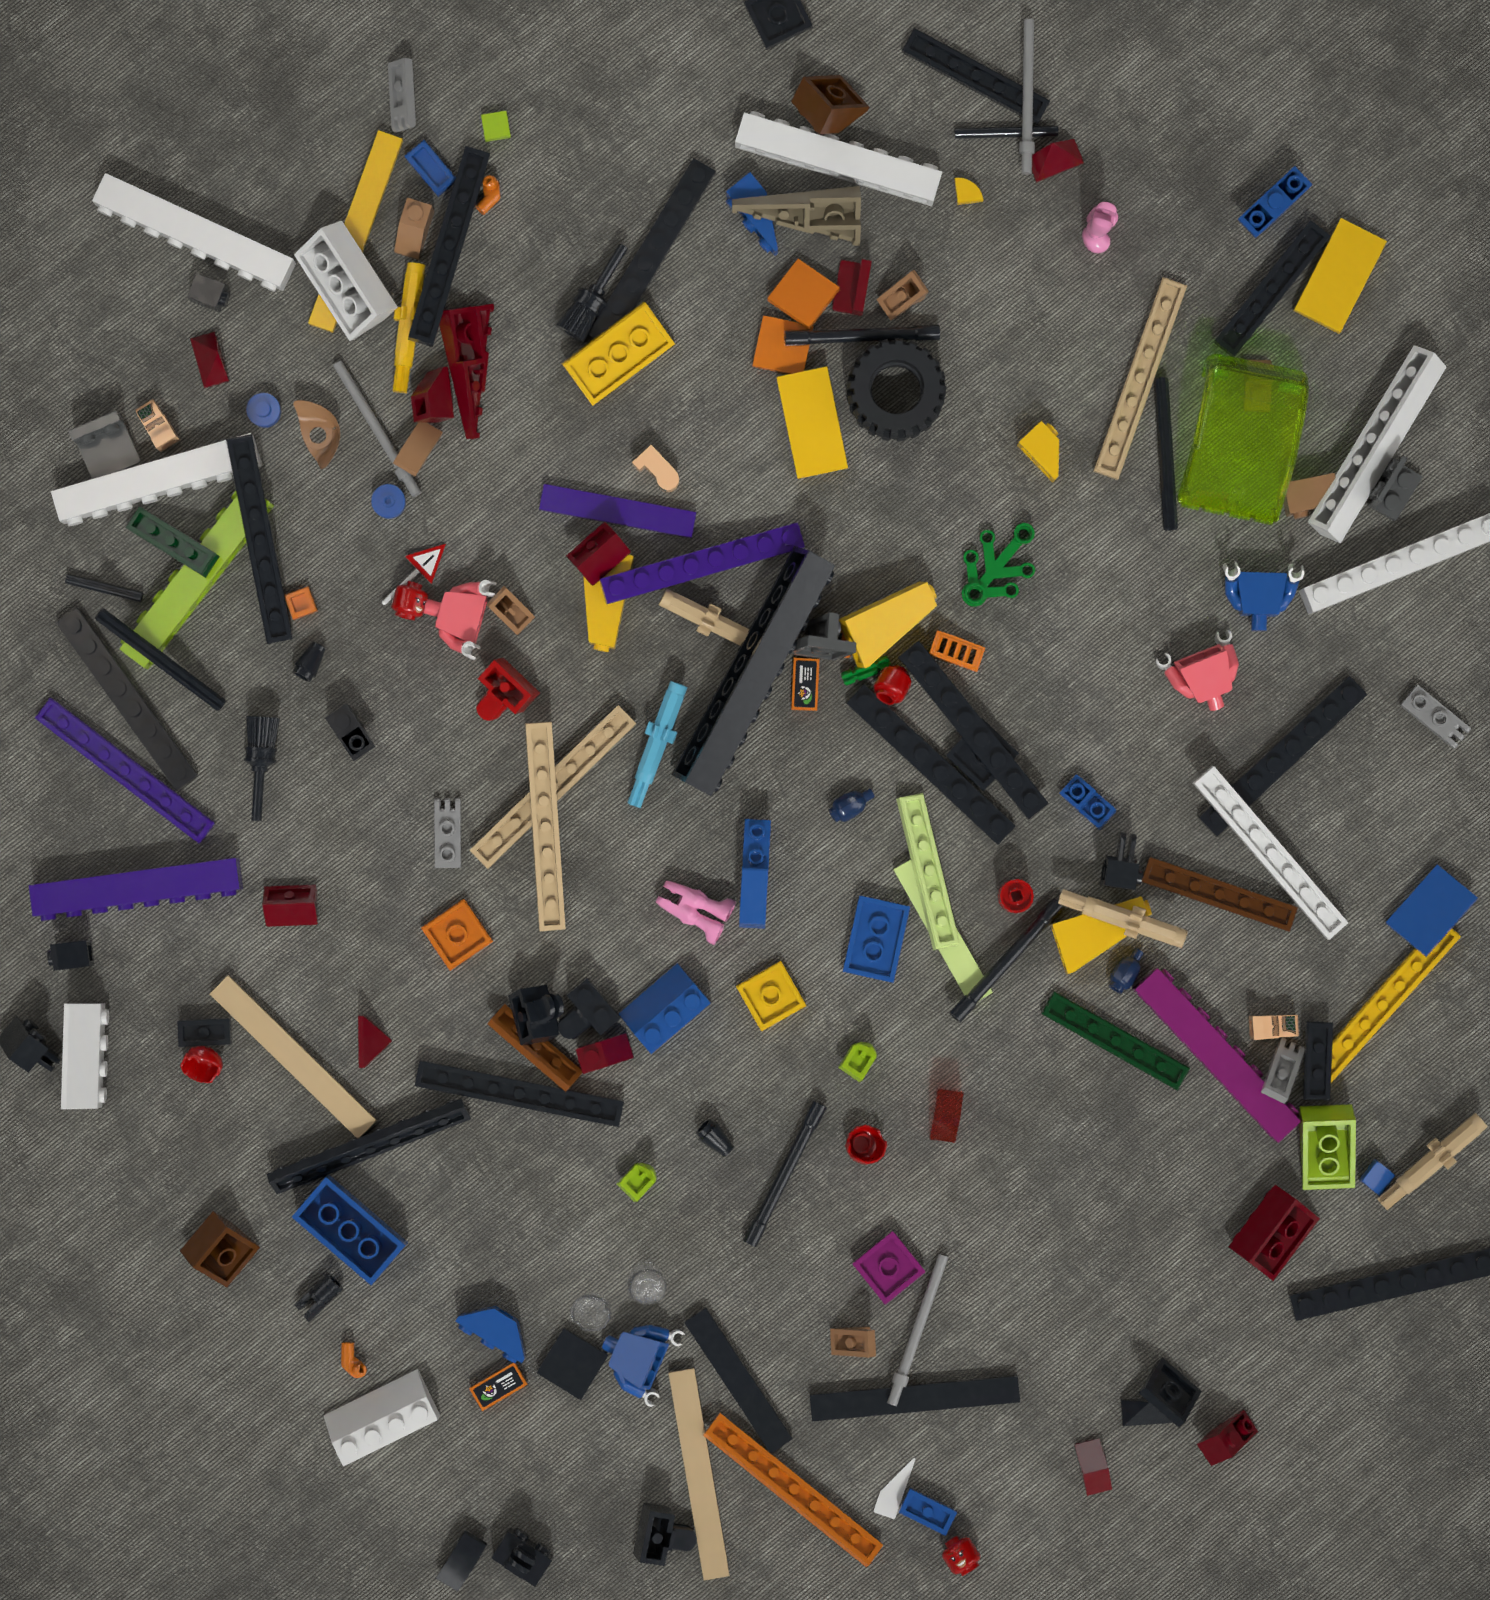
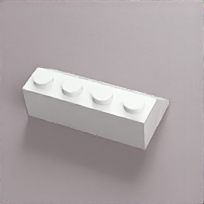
[294,221,398,341]
[61,1003,109,1109]
[323,1369,440,1466]

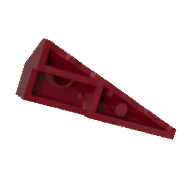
[439,304,494,439]

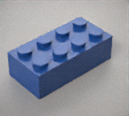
[292,1175,408,1285]

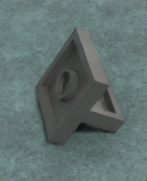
[791,612,856,661]

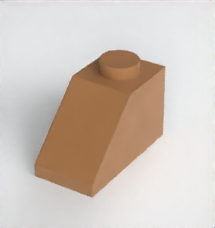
[394,198,435,260]
[1280,473,1335,519]

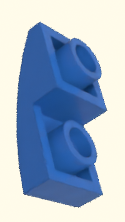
[1059,774,1117,830]

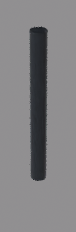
[955,126,1058,139]

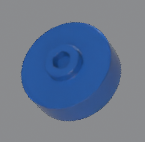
[246,393,281,428]
[371,484,406,519]

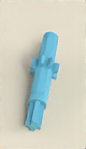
[628,681,688,808]

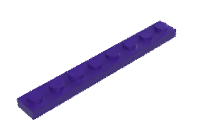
[599,522,805,605]

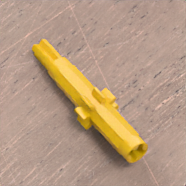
[392,262,426,393]

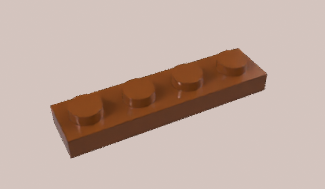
[487,1004,582,1092]

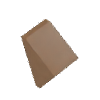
[486,586,535,635]

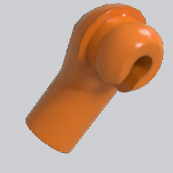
[475,175,500,215]
[341,1342,367,1378]

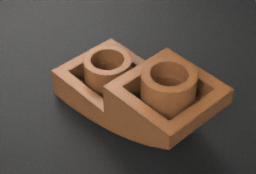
[393,422,443,476]

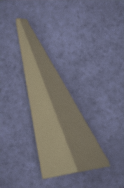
[732,186,861,246]

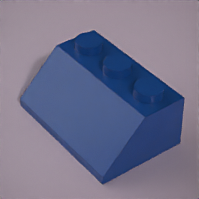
[619,963,711,1054]

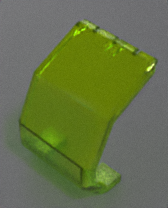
[1177,354,1309,525]

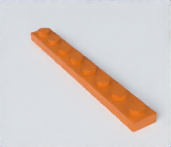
[703,1413,883,1567]

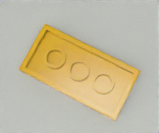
[1293,218,1387,334]
[561,302,675,406]
[776,366,848,479]

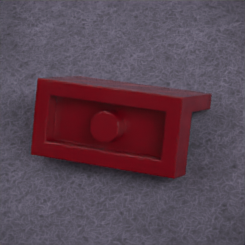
[832,259,872,316]
[566,522,631,586]
[262,884,318,927]

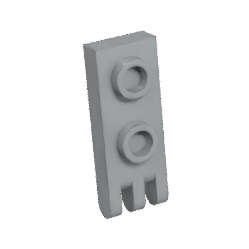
[388,58,416,133]
[1400,685,1471,749]
[434,798,462,868]
[1261,1037,1305,1104]

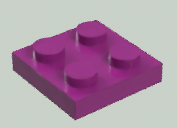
[852,1230,926,1305]

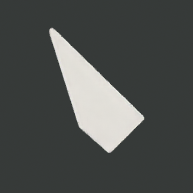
[874,1458,915,1519]

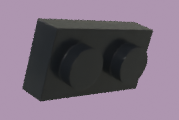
[177,1018,232,1047]

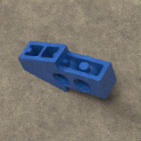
[739,819,771,929]

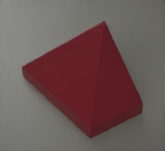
[1032,139,1084,183]
[190,331,229,388]
[358,1015,392,1068]

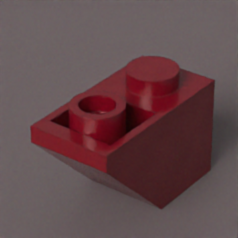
[411,367,454,423]
[1197,1409,1258,1466]

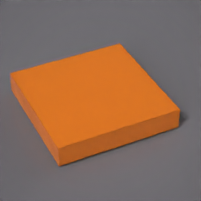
[767,259,840,330]
[752,315,814,374]
[421,899,493,971]

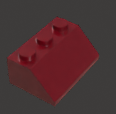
[1228,1184,1320,1281]

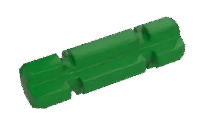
[841,656,891,685]

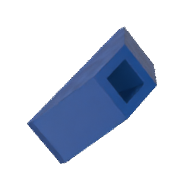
[1238,166,1313,238]
[455,1306,526,1363]

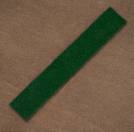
[1041,991,1190,1091]

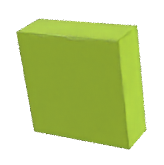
[481,111,511,142]

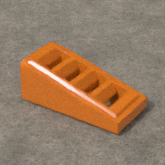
[929,630,985,672]

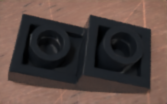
[436,1530,487,1591]

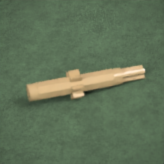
[658,588,749,646]
[1058,889,1188,948]
[1377,1113,1488,1210]

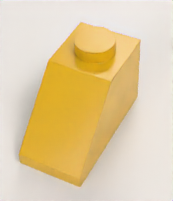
[1017,421,1059,483]

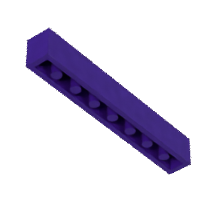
[29,858,243,921]

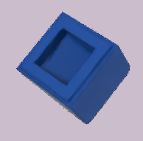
[1359,1159,1396,1196]

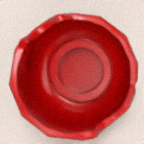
[180,1046,223,1083]
[845,1124,887,1165]

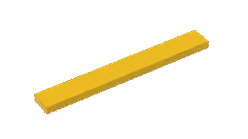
[308,130,403,333]
[1303,929,1461,1083]

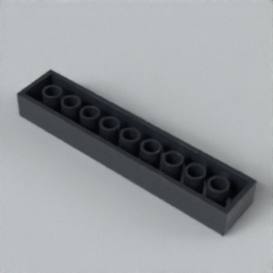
[671,546,836,796]

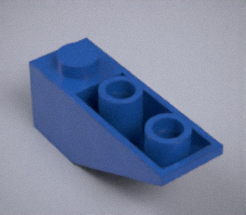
[725,172,778,256]

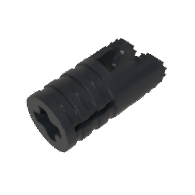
[295,1273,344,1322]

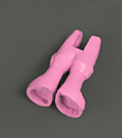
[1082,202,1118,254]
[656,881,736,945]

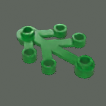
[962,523,1035,607]

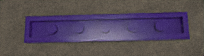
[539,484,696,538]

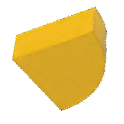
[954,178,983,205]

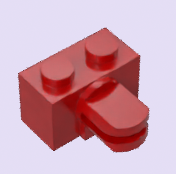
[476,658,540,721]

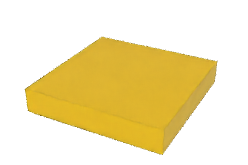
[736,961,806,1032]

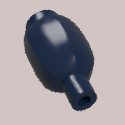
[828,788,875,822]
[1108,948,1144,994]

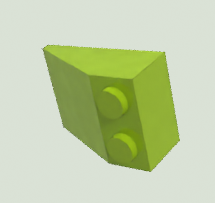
[1299,1104,1356,1190]

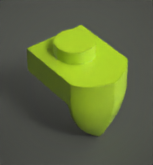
[838,1042,877,1082]
[617,1163,657,1202]

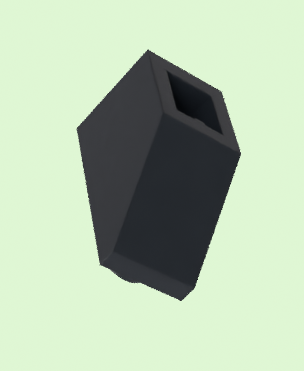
[325,703,376,761]
[47,940,94,971]

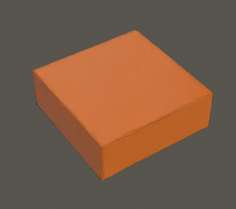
[284,586,318,620]

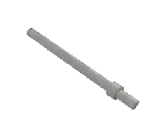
[1019,19,1035,175]
[333,360,421,497]
[887,1254,949,1406]

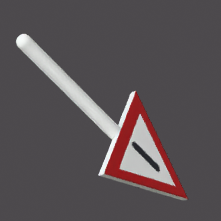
[382,544,446,605]

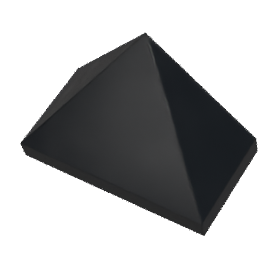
[1121,1398,1173,1426]

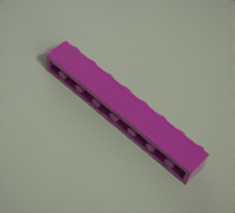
[1133,968,1301,1143]

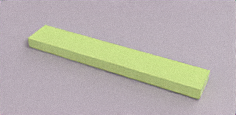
[896,793,960,950]
[893,860,993,1000]

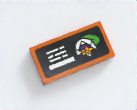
[791,658,820,711]
[469,1362,528,1411]

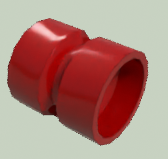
[997,879,1034,913]

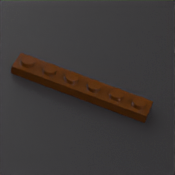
[1142,857,1298,932]

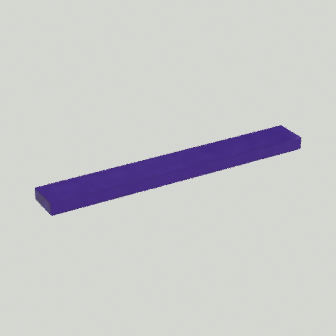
[35,697,216,844]

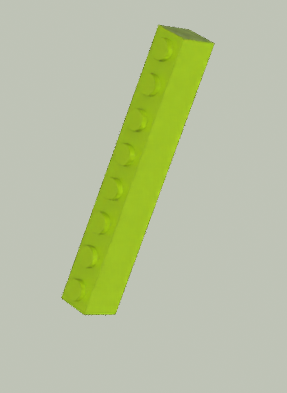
[120,491,274,670]

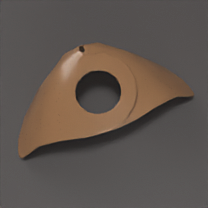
[293,400,340,469]

